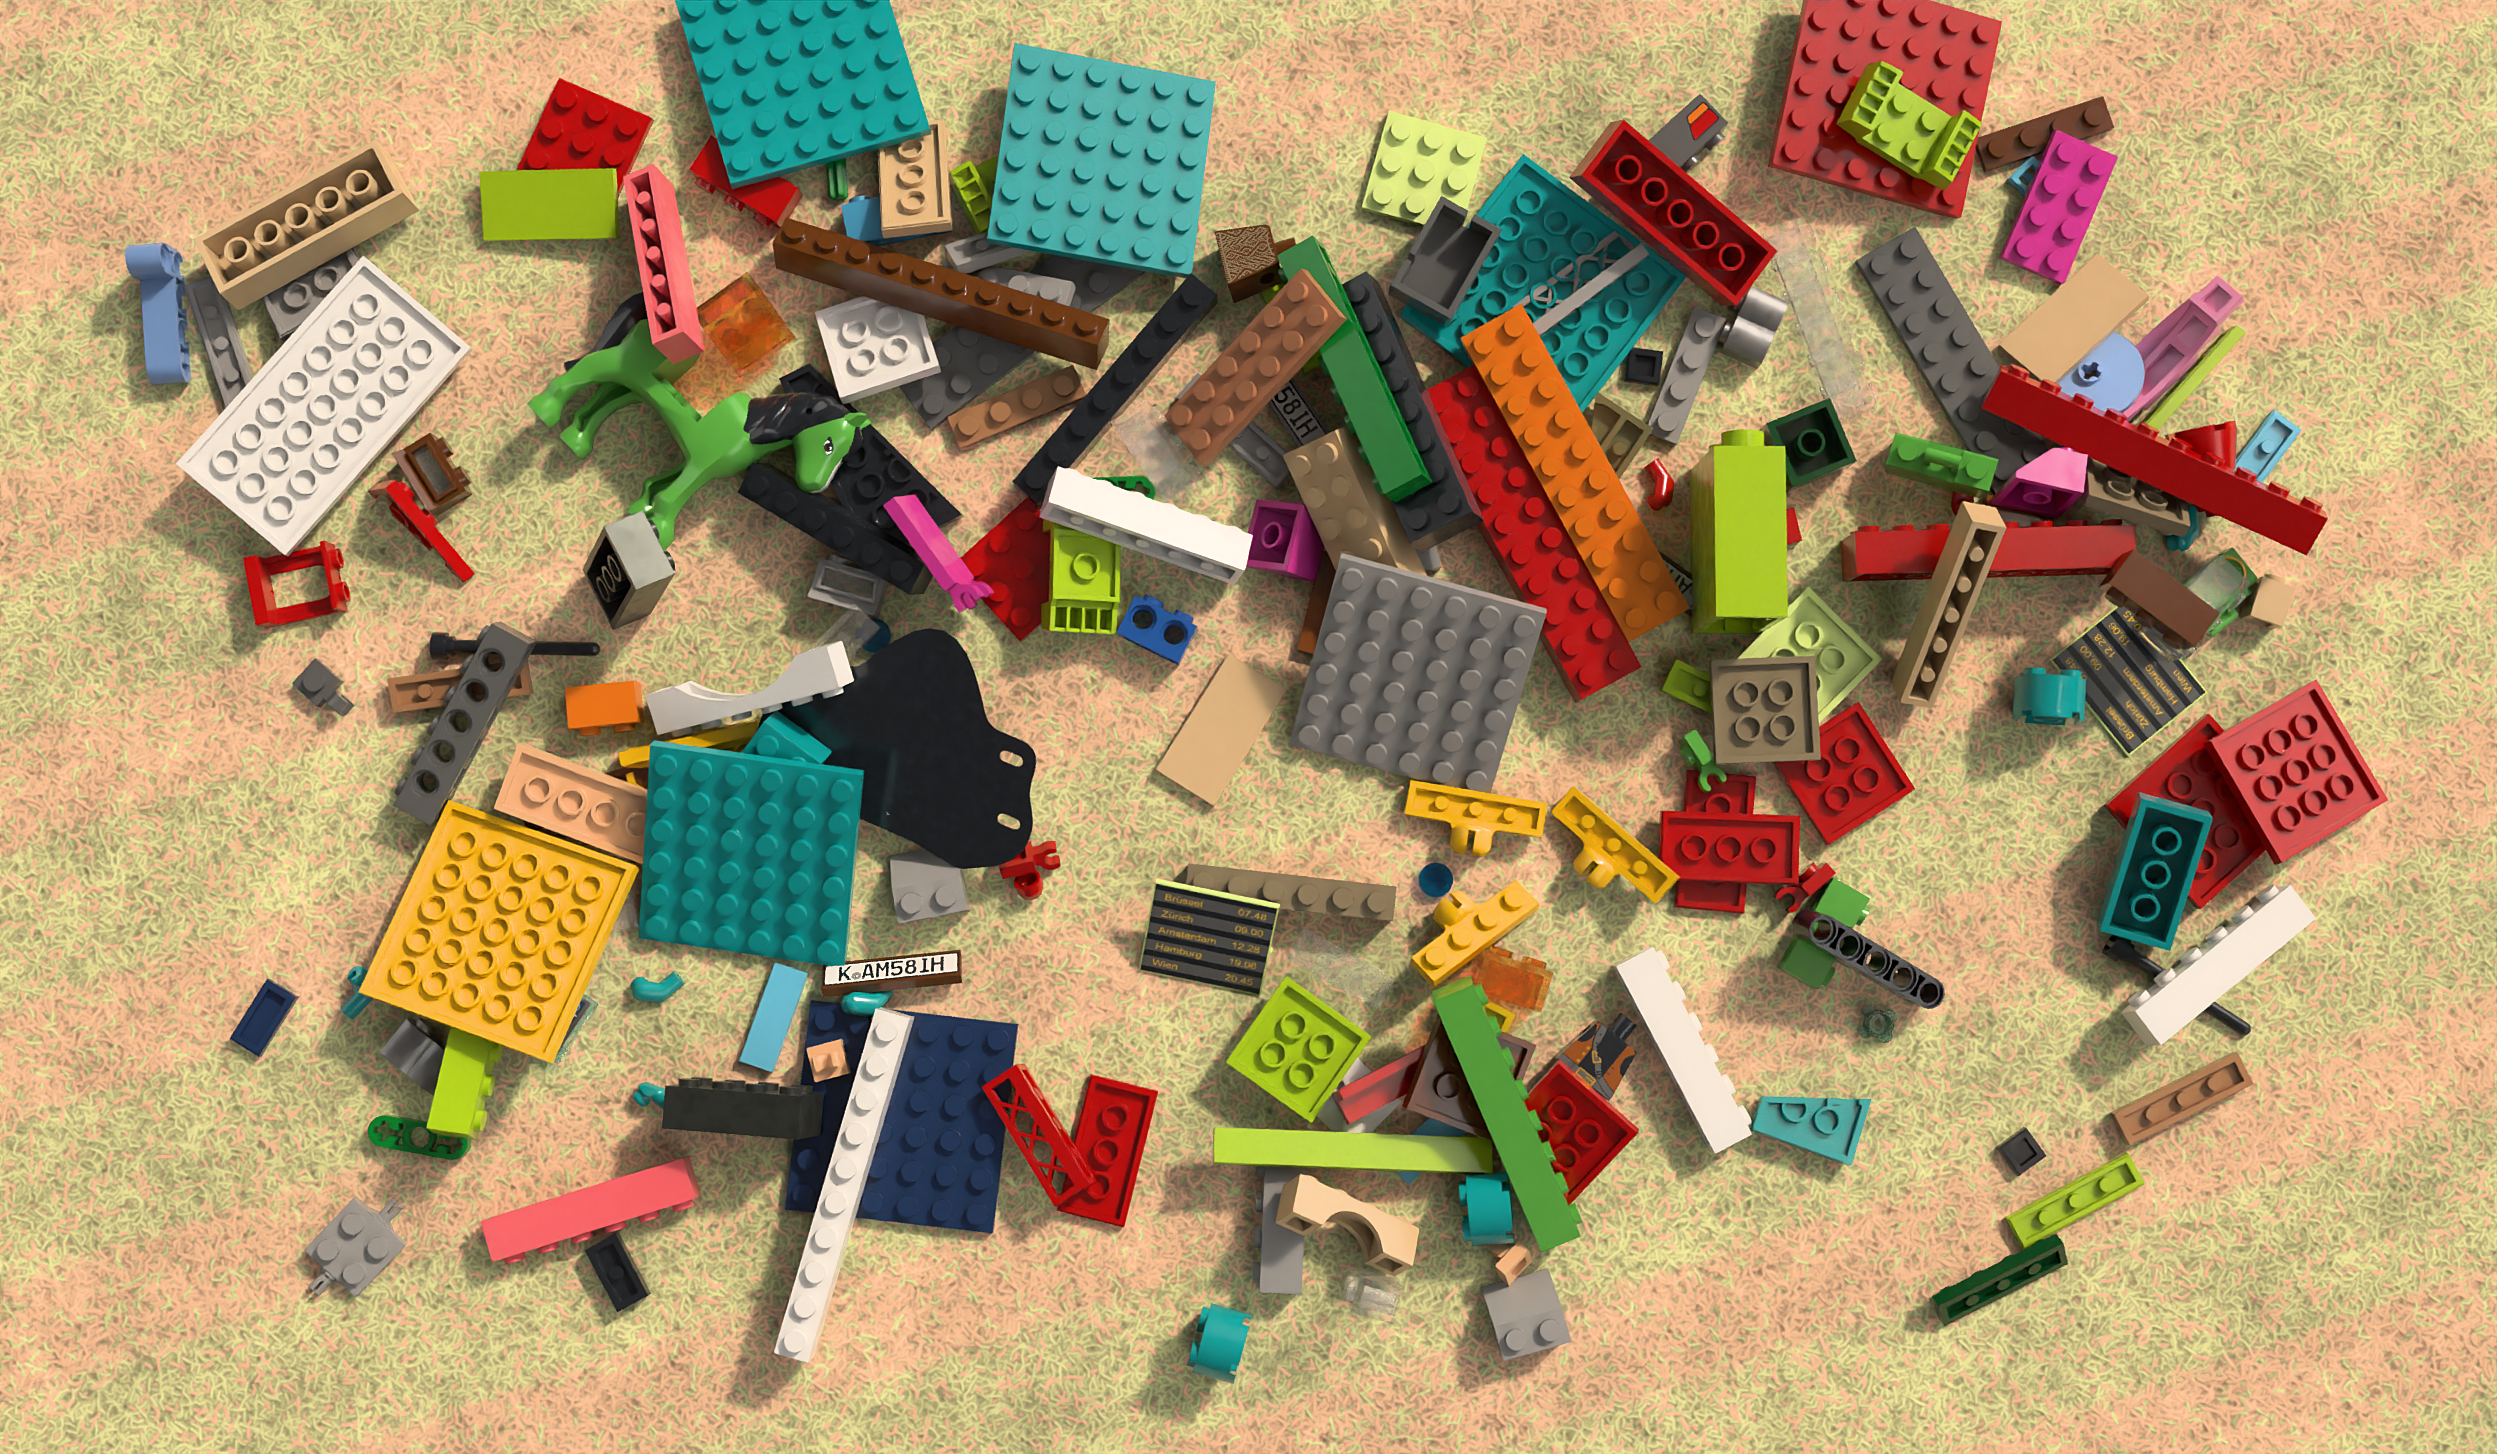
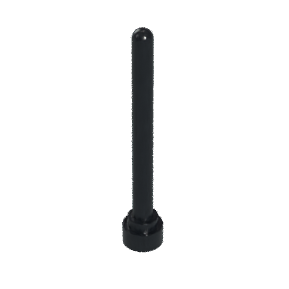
[430,632,600,660]
[2102,935,2251,1036]

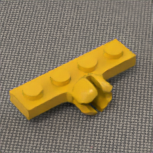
[1405,780,1548,856]
[1551,786,1680,904]
[1410,880,1539,988]

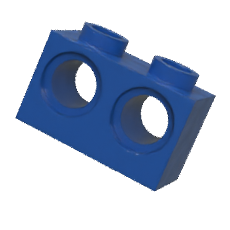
[1117,594,1198,666]

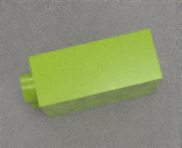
[1690,429,1788,634]

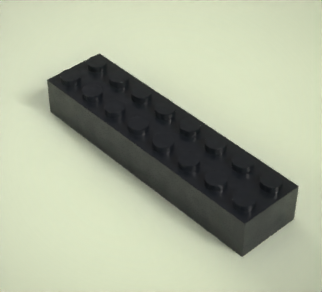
[1342,271,1485,552]

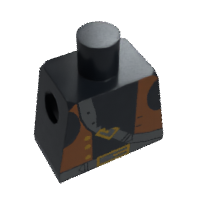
[1554,1013,1637,1101]

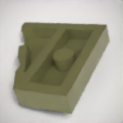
[1591,392,1653,479]

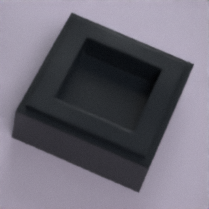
[1624,347,1663,386]
[1996,1127,2046,1176]

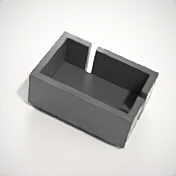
[1388,196,1502,328]

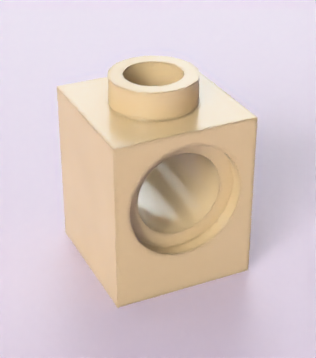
[2239,574,2296,630]

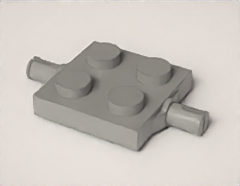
[304,1196,407,1297]

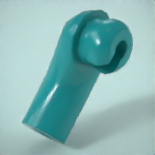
[2166,504,2200,552]
[340,966,373,1019]
[630,971,685,1003]
[841,990,893,1016]
[632,1082,665,1109]

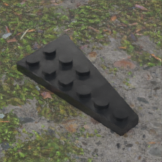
[779,363,964,545]

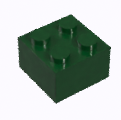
[1760,398,1857,493]

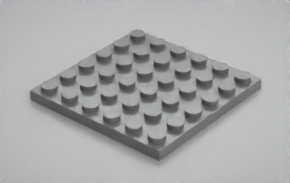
[1289,553,1547,793]

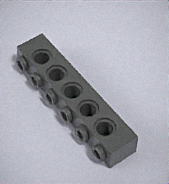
[393,621,537,826]

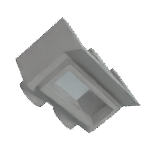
[807,555,889,619]

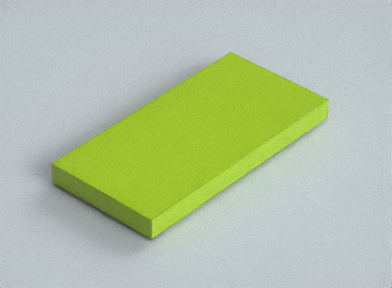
[479,168,620,241]

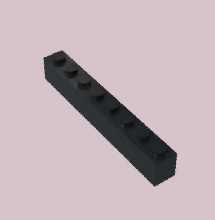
[1012,273,1218,509]

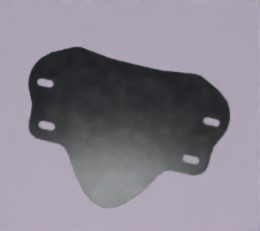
[758,628,1036,869]

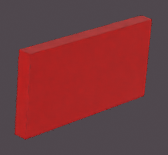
[1674,770,1756,914]
[1658,810,1800,885]
[1057,1074,1158,1228]

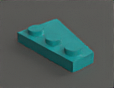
[1750,1096,1871,1166]

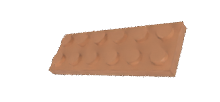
[1164,268,1347,467]

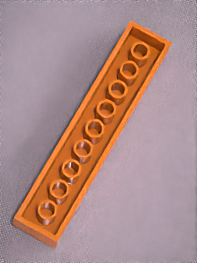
[1460,303,1690,642]

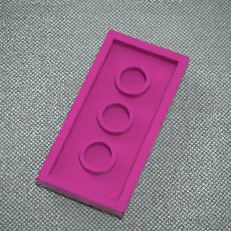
[1999,130,2118,285]

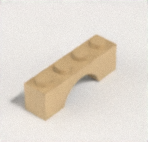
[1275,1174,1420,1277]

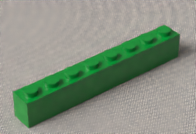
[1277,235,1432,502]

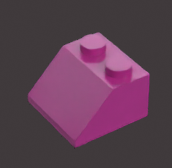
[1991,447,2088,519]
[1246,499,1324,582]

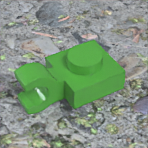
[1678,729,1726,793]

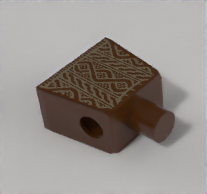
[1215,224,1296,303]

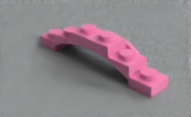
[2123,275,2245,422]

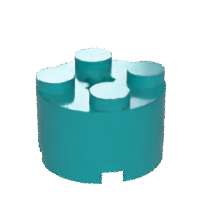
[2012,667,2086,725]
[1459,1172,1515,1246]
[1187,1303,1252,1384]

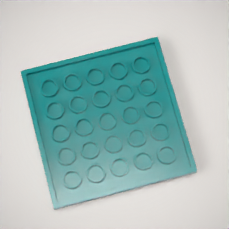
[675,0,931,189]
[986,43,1216,278]
[1399,154,1687,413]
[638,740,864,966]

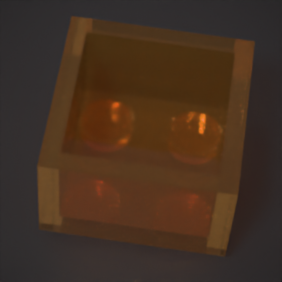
[696,272,796,378]
[1472,946,1553,1013]

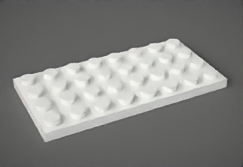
[176,256,473,556]

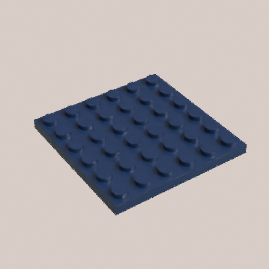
[785,1000,1019,1233]

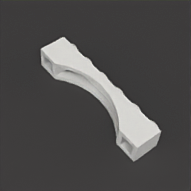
[645,641,854,737]

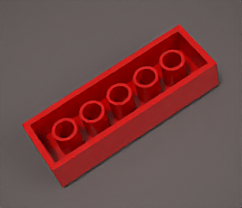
[1569,119,1778,306]

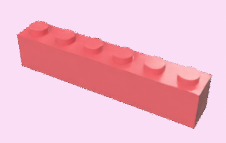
[623,164,704,364]
[480,1156,701,1265]

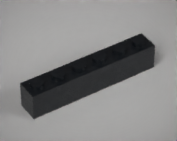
[737,462,933,595]

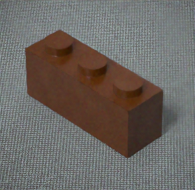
[2099,549,2220,650]

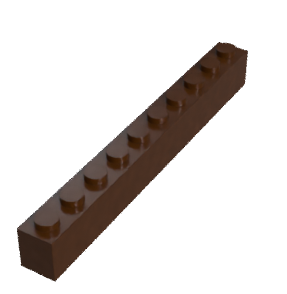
[772,217,1110,370]

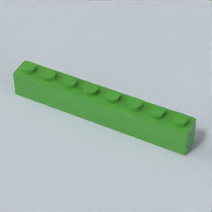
[1431,976,1583,1252]

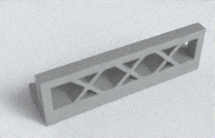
[1511,231,1649,336]

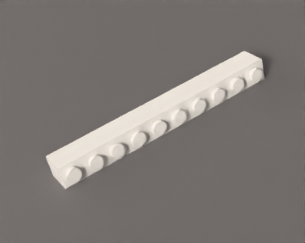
[774,1007,914,1363]

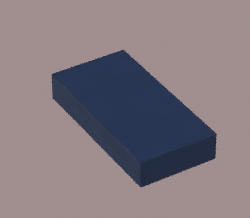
[230,979,299,1057]

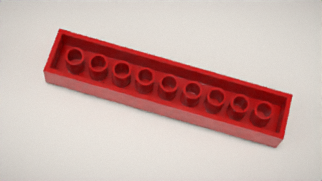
[1427,365,1642,703]

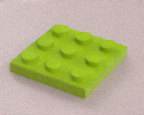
[1225,976,1372,1123]

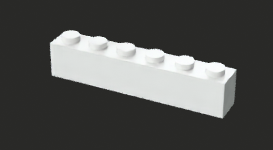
[1040,466,1253,585]
[2121,885,2316,1046]
[1612,947,1752,1154]

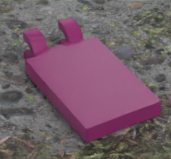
[883,494,994,613]

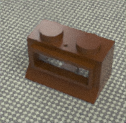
[392,433,472,516]

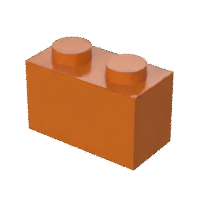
[565,680,644,736]

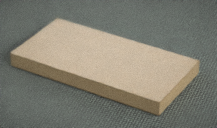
[878,119,952,238]
[1998,254,2149,384]
[1156,653,1287,806]

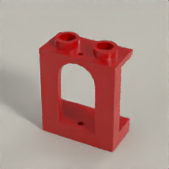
[243,540,350,628]

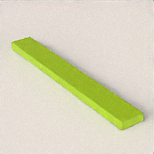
[1213,1127,1493,1175]

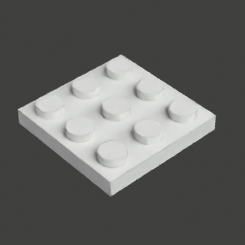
[815,296,941,404]

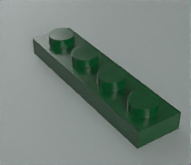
[1932,1234,2068,1326]

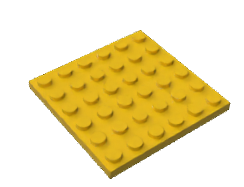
[358,800,639,1064]

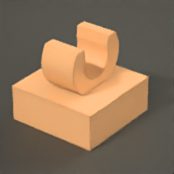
[806,1039,851,1082]
[1490,1240,1532,1286]

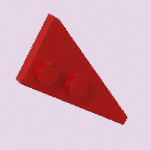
[368,480,475,582]

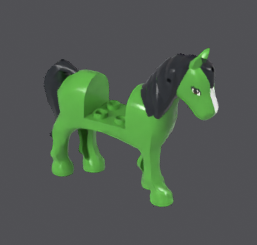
[527,292,872,551]

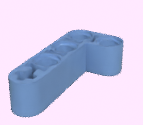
[125,242,191,385]

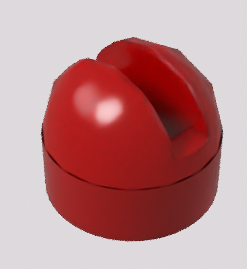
[1014,871,1043,900]

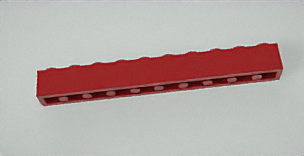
[1982,364,2328,556]

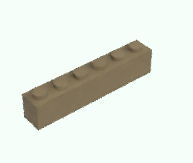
[1186,863,1397,921]

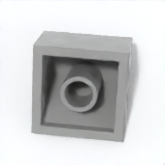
[890,849,971,924]
[1481,1268,1572,1361]

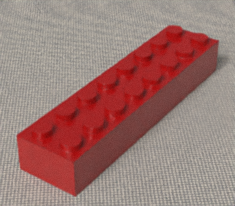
[1841,519,2136,582]

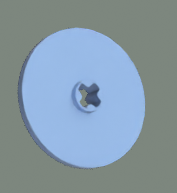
[2058,332,2145,413]

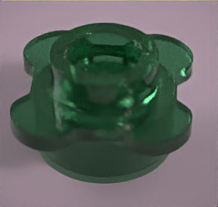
[1858,1005,1897,1043]

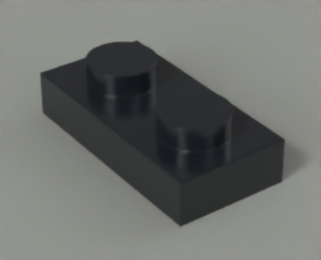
[584,1232,651,1312]

